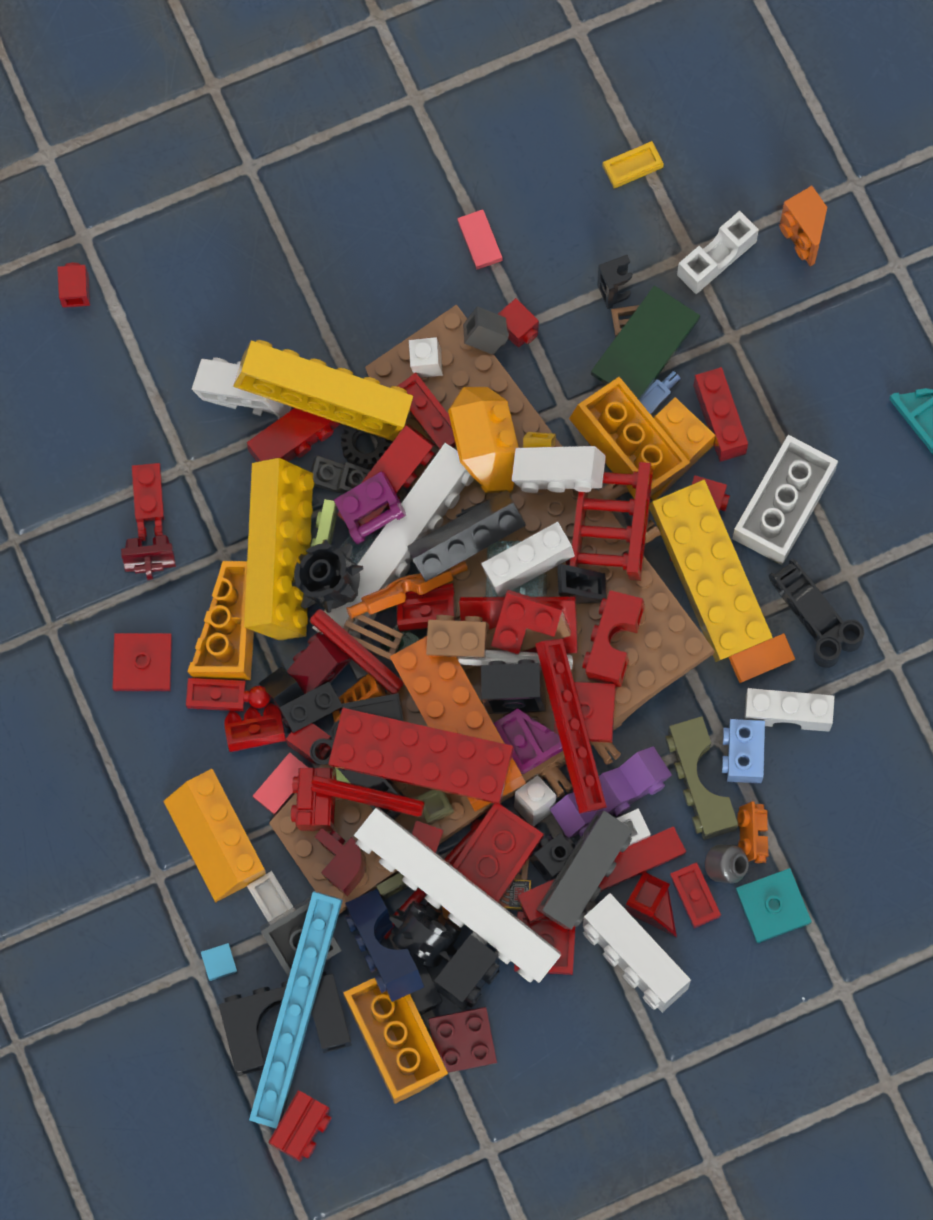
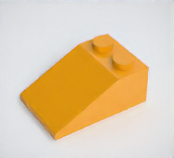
[650,397,715,501]

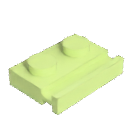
[311,499,338,547]

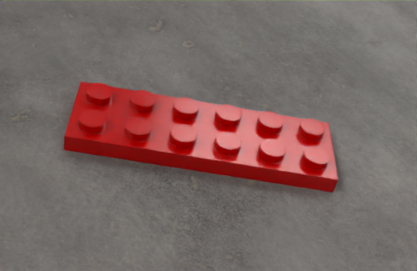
[328,708,514,804]

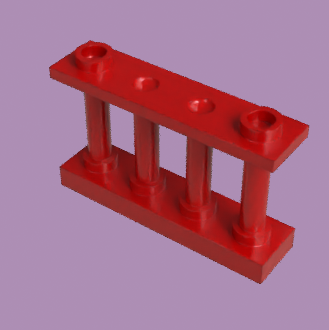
[566,462,653,581]

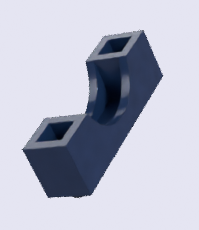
[344,889,424,1002]

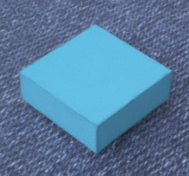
[201,943,237,981]

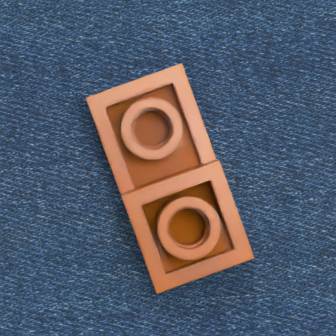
[728,633,795,683]

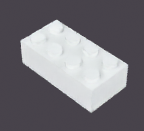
[732,435,838,565]
[583,893,691,1013]

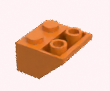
[779,186,827,266]

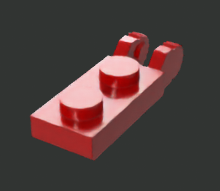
[132,463,165,541]

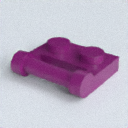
[334,471,406,544]

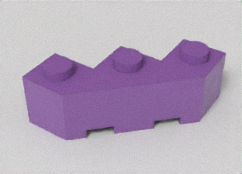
[550,746,672,838]

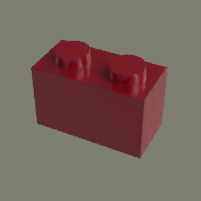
[287,632,352,694]

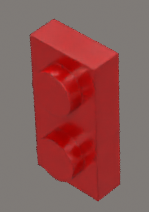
[670,862,721,928]

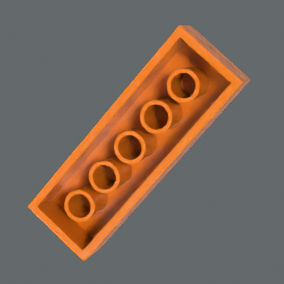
[390,636,526,812]

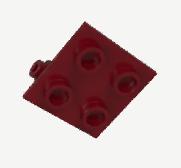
[428,1007,497,1073]

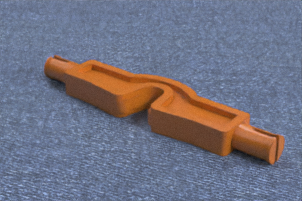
[346,561,468,619]

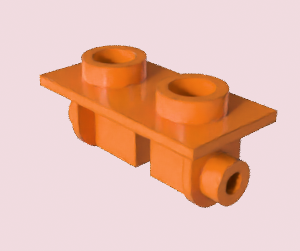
[737,801,769,863]

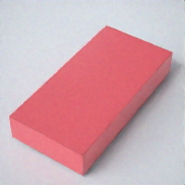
[457,209,502,270]
[253,753,308,816]

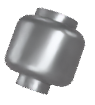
[705,844,749,883]

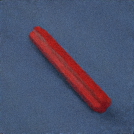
[310,609,404,694]
[311,776,424,817]

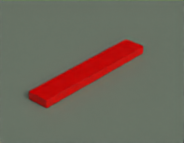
[535,638,607,814]
[516,826,686,924]

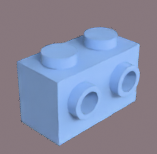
[722,719,765,783]

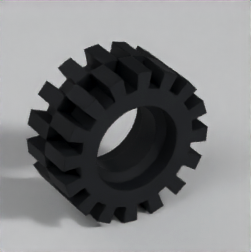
[341,425,392,469]

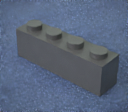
[536,811,633,930]

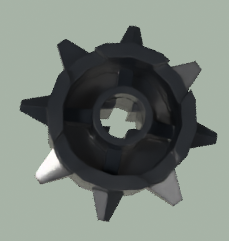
[292,539,363,613]
[389,901,461,967]

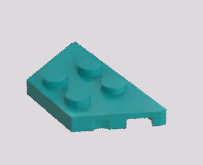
[889,388,933,454]

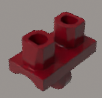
[121,535,176,580]

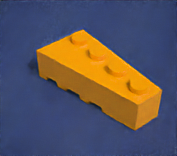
[187,561,254,680]

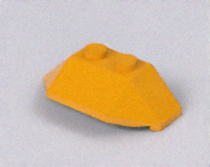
[448,387,519,493]

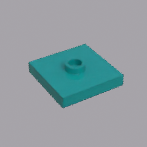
[735,868,812,943]

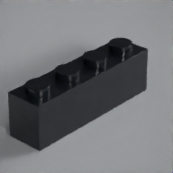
[407,490,526,582]

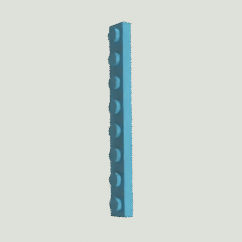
[249,891,343,1128]

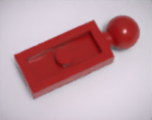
[186,678,270,711]

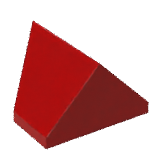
[625,872,677,937]

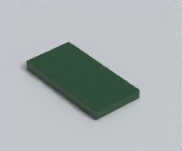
[591,285,700,401]

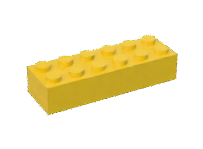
[233,340,413,441]
[244,458,314,641]
[649,480,773,662]

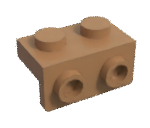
[426,615,489,658]

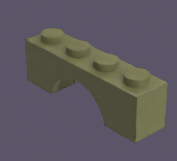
[665,716,738,840]

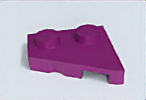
[493,709,563,774]

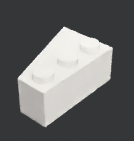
[192,358,291,419]

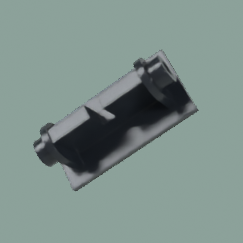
[279,682,342,733]

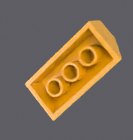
[569,377,690,499]
[163,769,266,903]
[343,978,448,1104]

